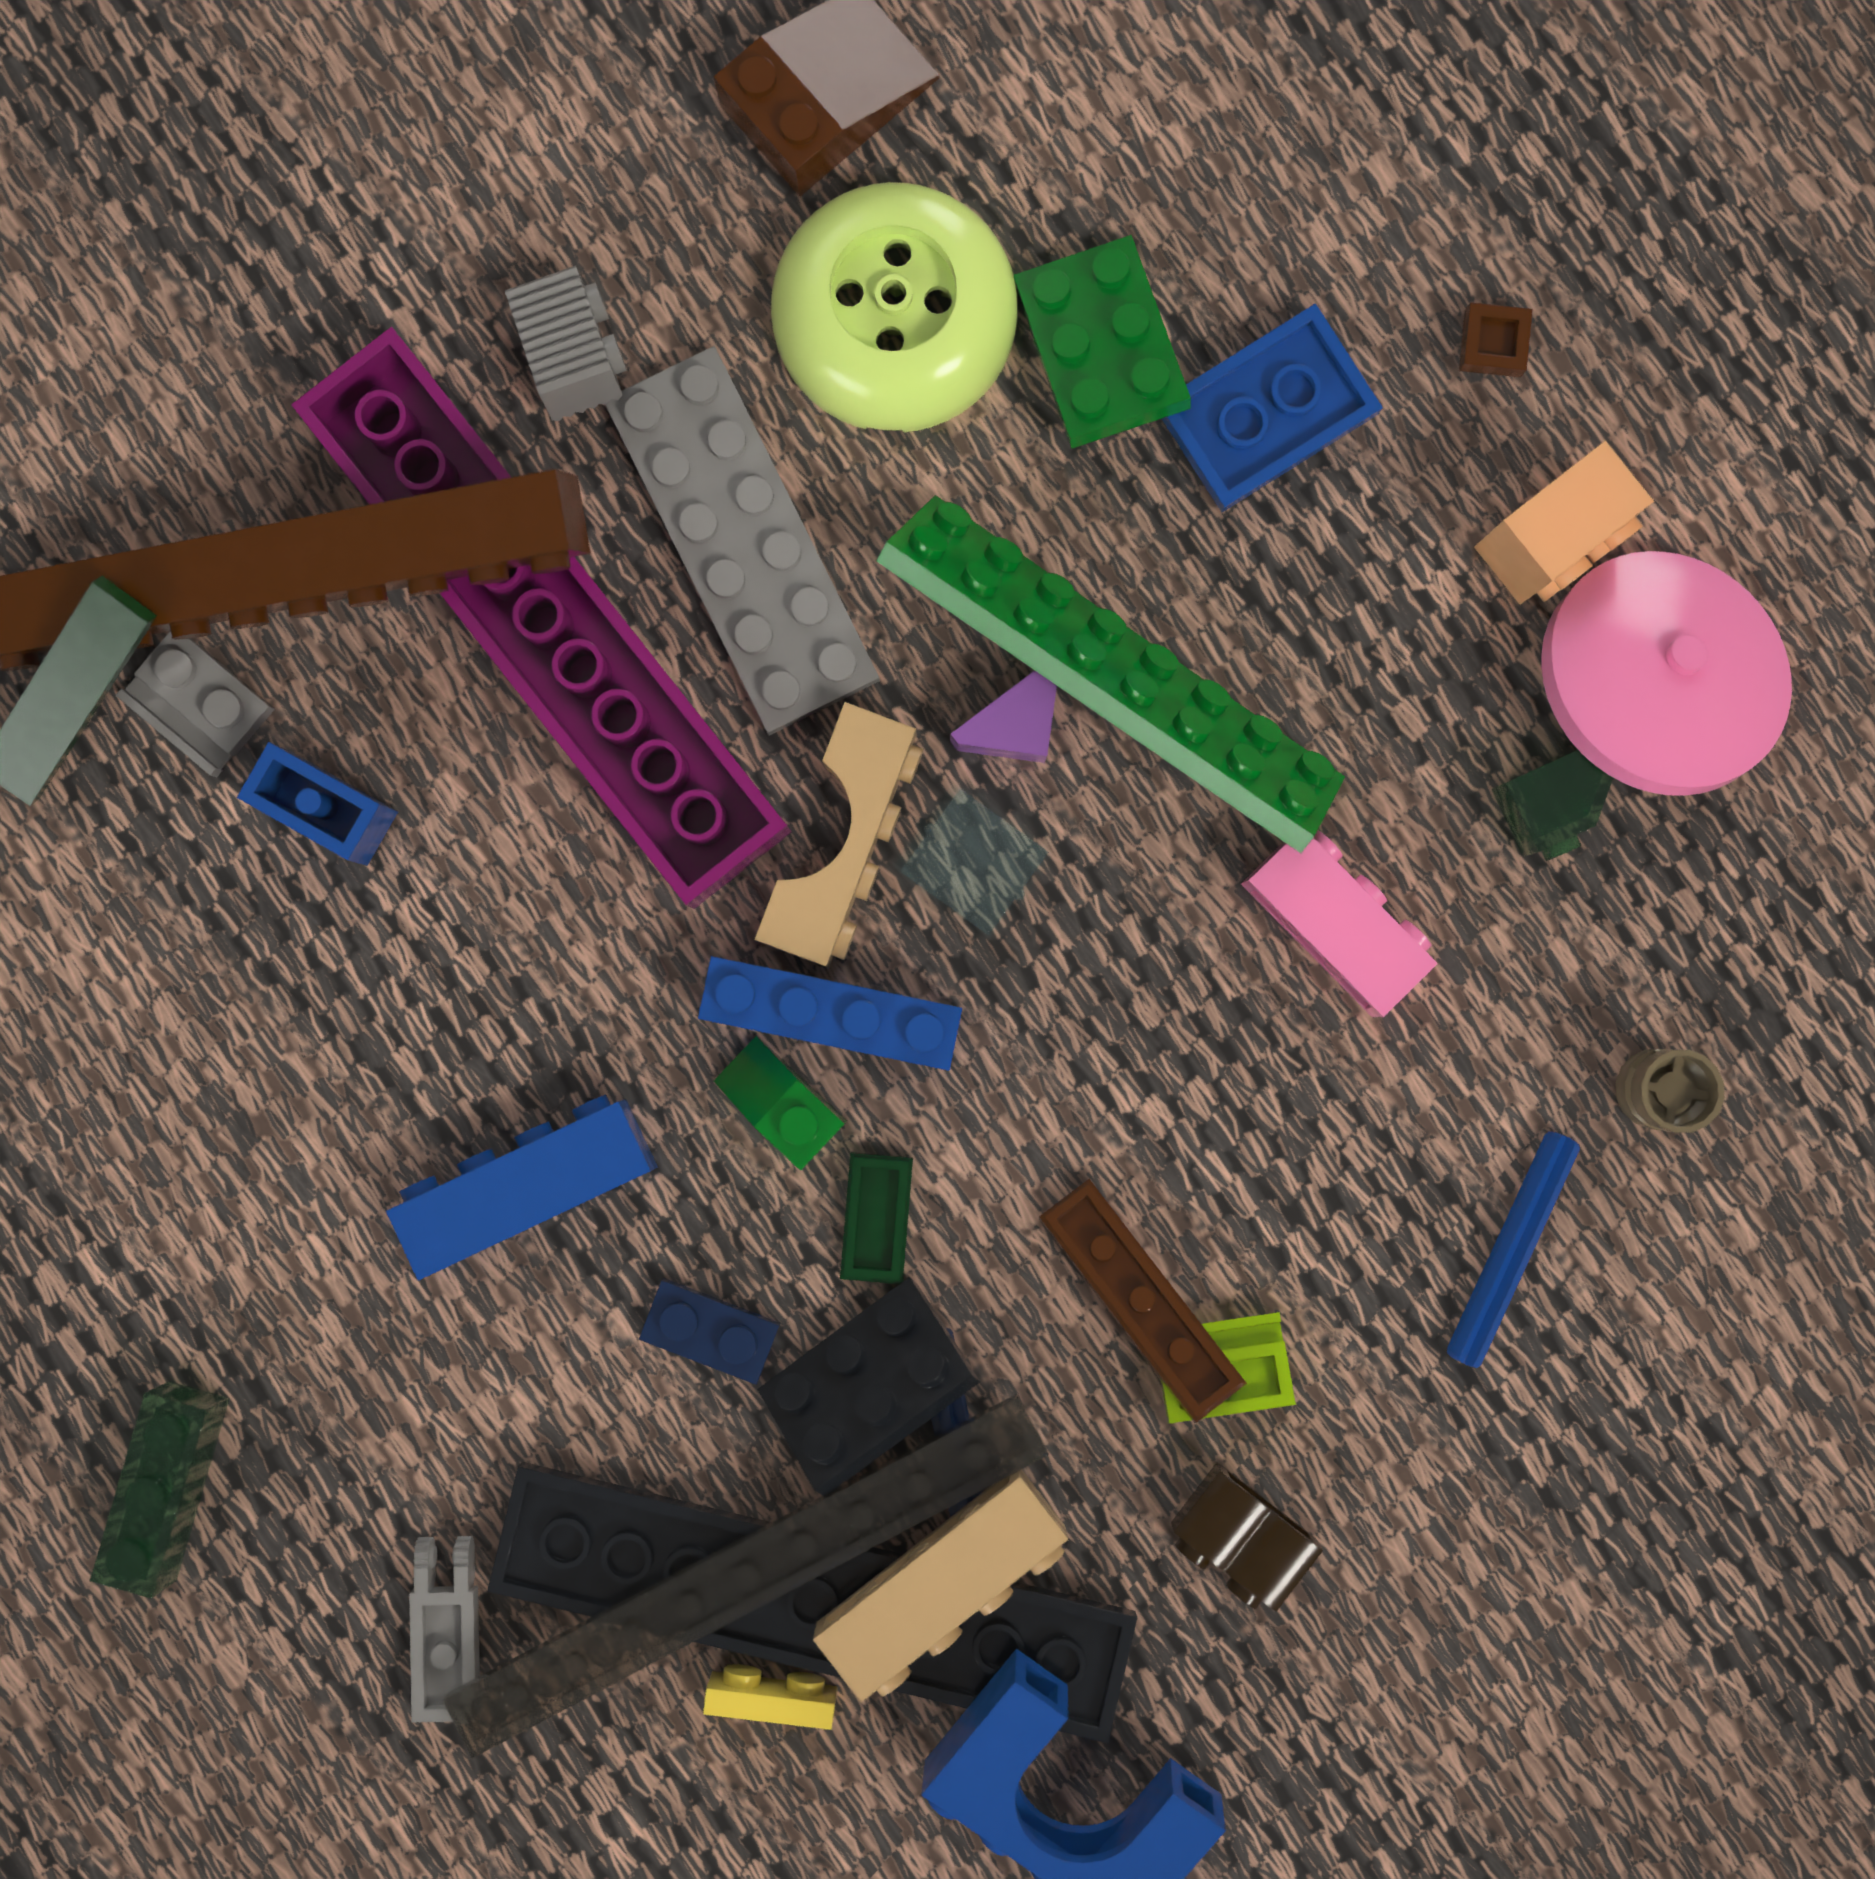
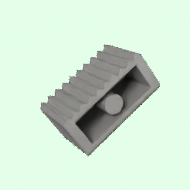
[505,266,627,421]

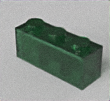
[90,1381,230,1599]

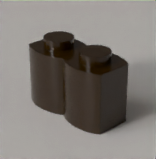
[1171,1462,1323,1612]

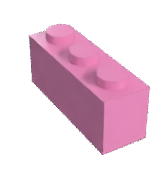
[1241,830,1438,1017]

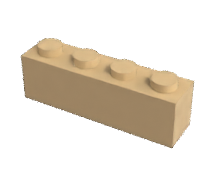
[813,1465,1069,1702]

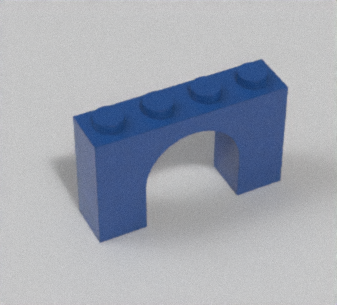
[921,1649,1226,1879]

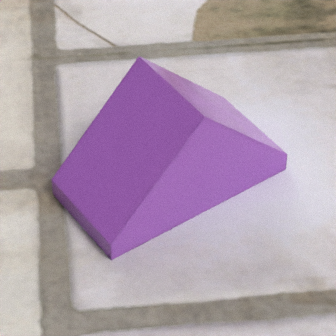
[950,670,1057,763]

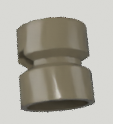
[1616,1049,1725,1133]

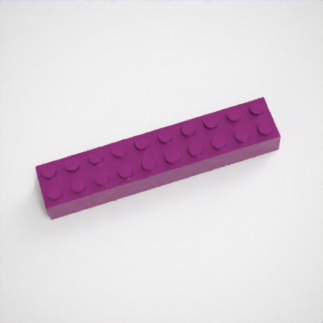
[291,326,792,909]

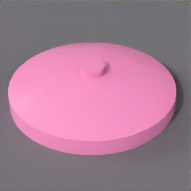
[1541,551,1792,796]

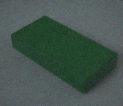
[840,1152,913,1284]

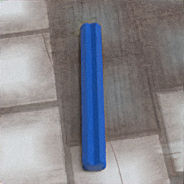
[1447,1132,1580,1368]

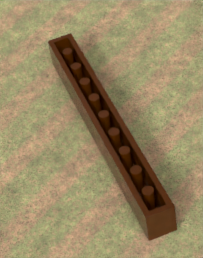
[0,469,591,671]

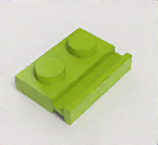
[1160,1312,1296,1424]

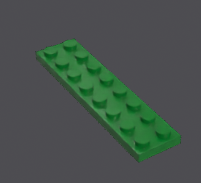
[876,495,1345,853]

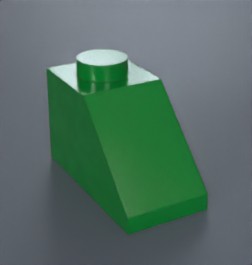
[714,1035,847,1171]

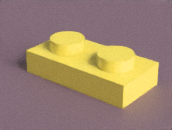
[703,1664,837,1730]

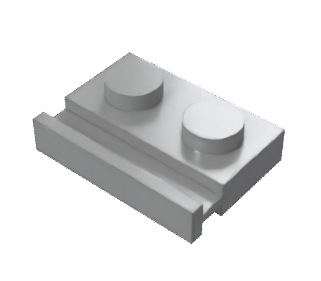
[115,631,275,778]

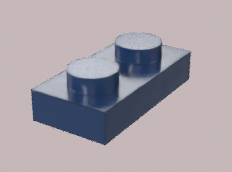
[639,1278,780,1385]

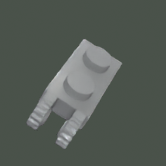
[409,1536,481,1723]

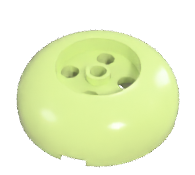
[771,182,1018,432]

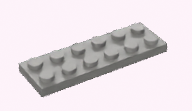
[606,345,880,736]

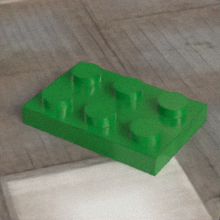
[1013,235,1191,449]

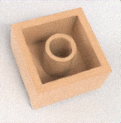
[1474,441,1654,605]

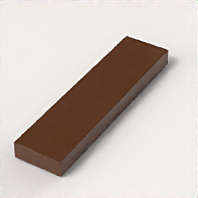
[1039,1179,1247,1423]

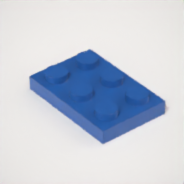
[1162,303,1383,513]

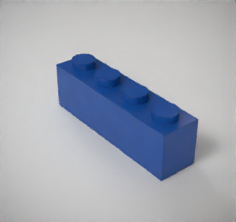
[698,956,962,1071]
[386,1094,658,1281]

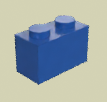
[236,742,398,866]

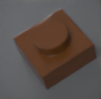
[1459,302,1533,377]

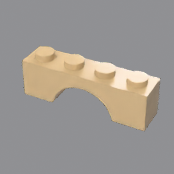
[754,702,924,968]

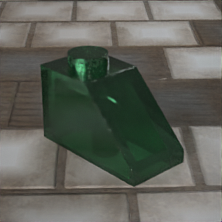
[1491,750,1613,861]

